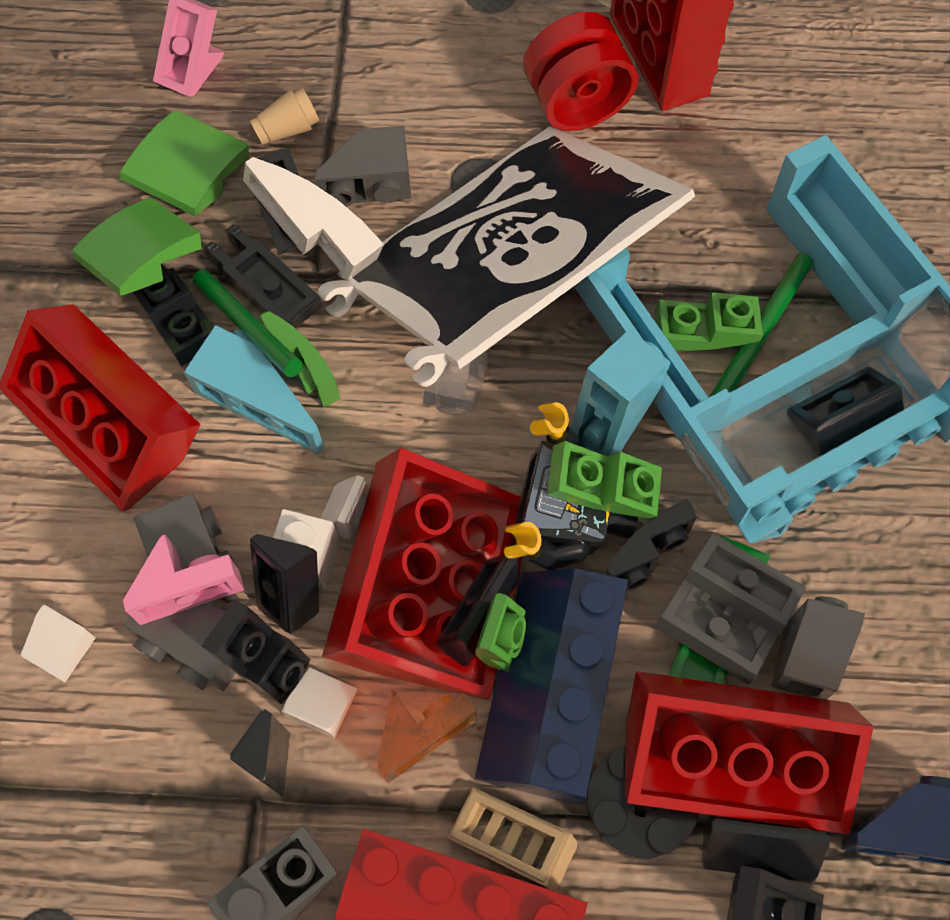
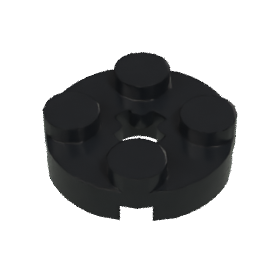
[586,745,699,860]

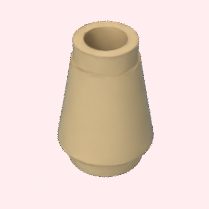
[250,88,320,145]

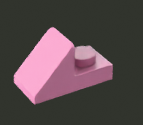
[153,0,224,97]
[123,534,245,625]

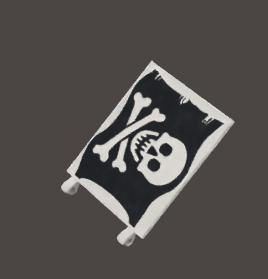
[318,126,695,387]

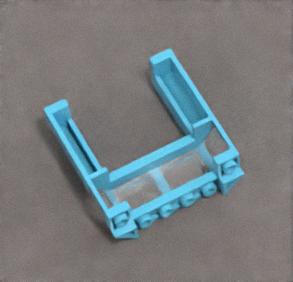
[574,135,950,544]

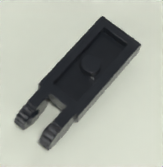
[203,224,323,328]

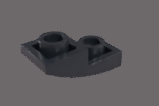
[133,267,214,367]
[605,499,697,591]
[202,599,311,704]

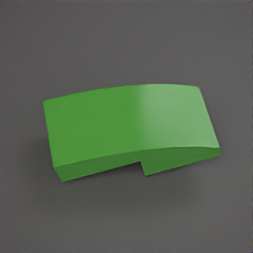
[655,292,763,351]
[260,311,341,407]
[547,441,662,518]
[475,593,526,672]

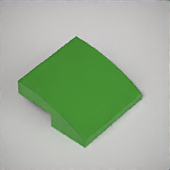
[120,109,249,216]
[72,197,202,296]

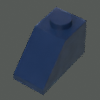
[842,776,950,866]

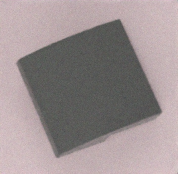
[655,533,806,685]

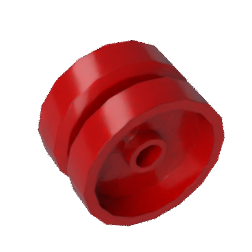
[523,12,639,131]

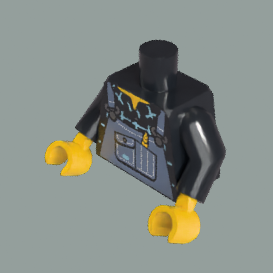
[504,402,638,570]

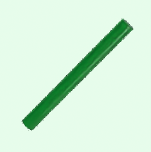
[708,253,813,398]
[193,270,303,377]

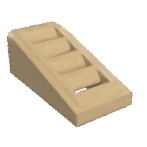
[447,787,578,892]

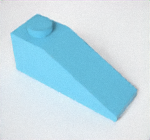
[184,325,324,454]
[570,329,671,457]

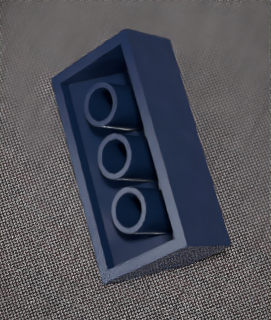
[474,568,628,806]

